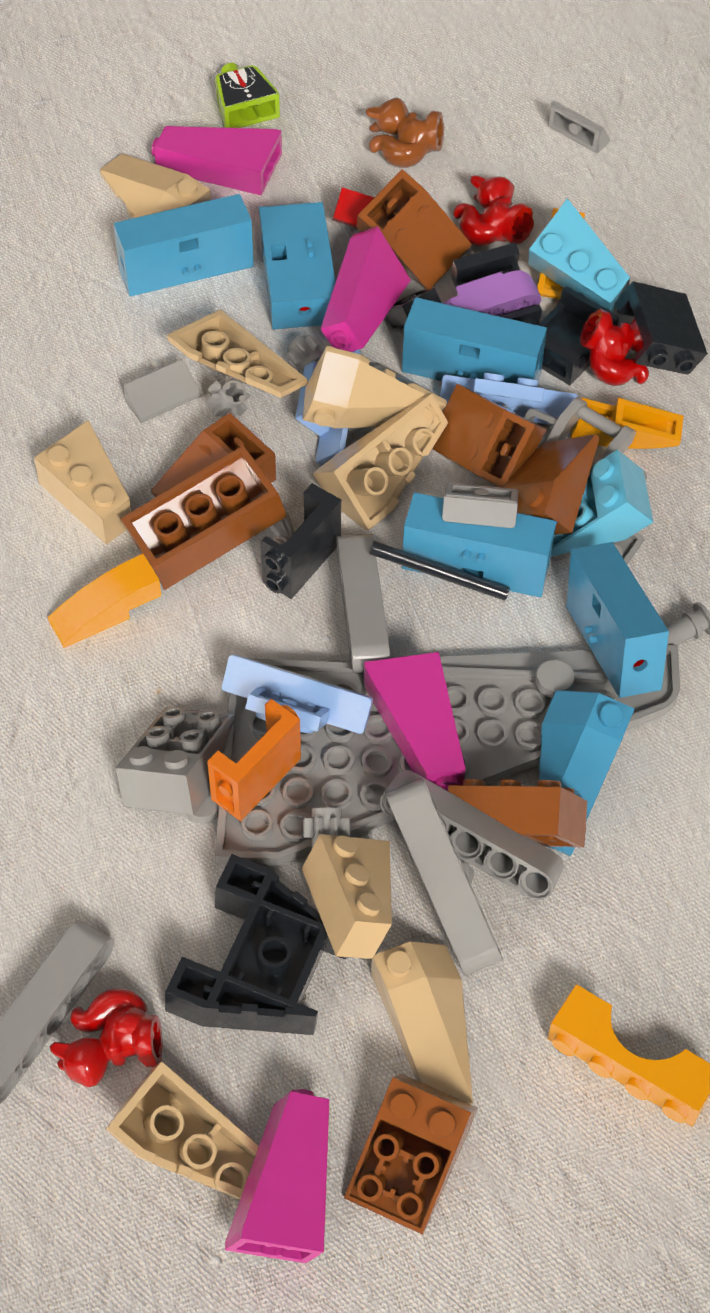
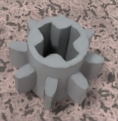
[286,335,326,375]
[205,376,250,417]
[303,808,350,848]

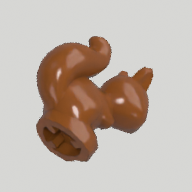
[365,97,445,168]

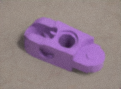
[443,270,542,316]

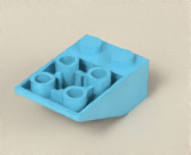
[551,449,653,557]

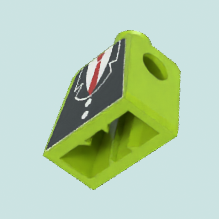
[215,63,280,128]

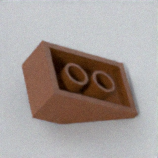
[502,434,600,535]

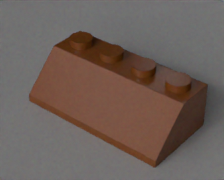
[120,445,287,590]

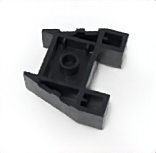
[165,854,347,1035]

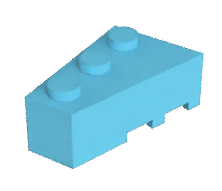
[528,198,630,312]

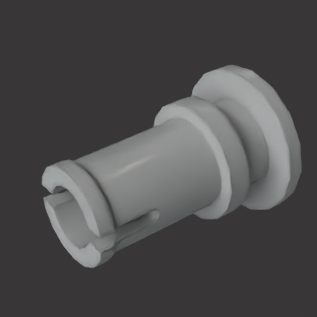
[667,602,710,645]

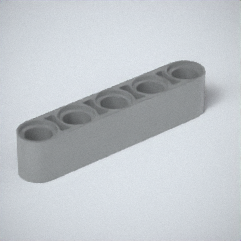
[336,534,390,673]
[380,771,564,900]
[386,777,503,976]
[0,920,114,1104]

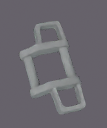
[524,397,647,480]

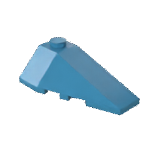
[538,690,635,856]

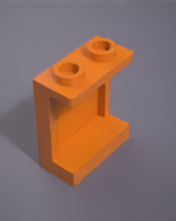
[207,699,301,822]

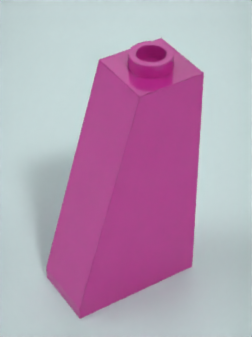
[151,126,282,196]
[321,226,411,352]
[364,652,465,792]
[225,1089,329,1264]

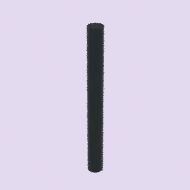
[369,541,510,601]

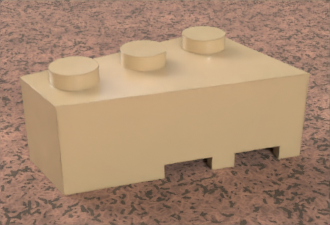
[34,420,132,545]
[302,834,392,959]

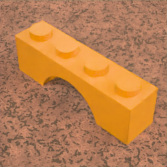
[547,984,710,1127]

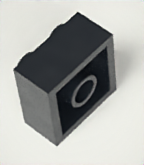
[386,287,442,329]

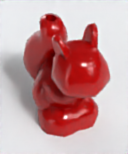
[453,176,534,247]
[580,308,649,386]
[49,988,163,1087]

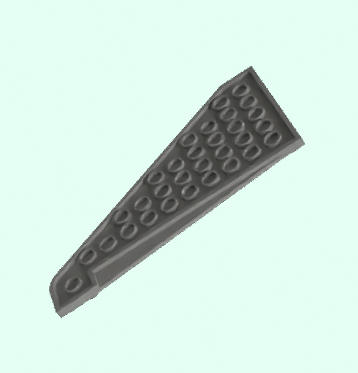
[215,645,680,866]

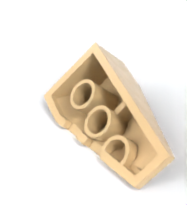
[100,154,211,218]
[167,309,308,398]
[303,346,446,428]
[313,393,448,530]
[371,941,473,1105]
[105,1061,259,1199]

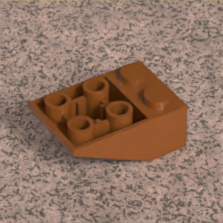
[357,169,472,289]
[432,384,547,488]
[151,413,276,497]
[448,779,588,848]
[344,1074,478,1235]

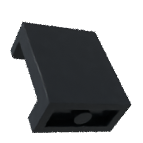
[451,243,542,325]
[615,281,708,375]
[538,286,619,386]
[261,483,342,600]

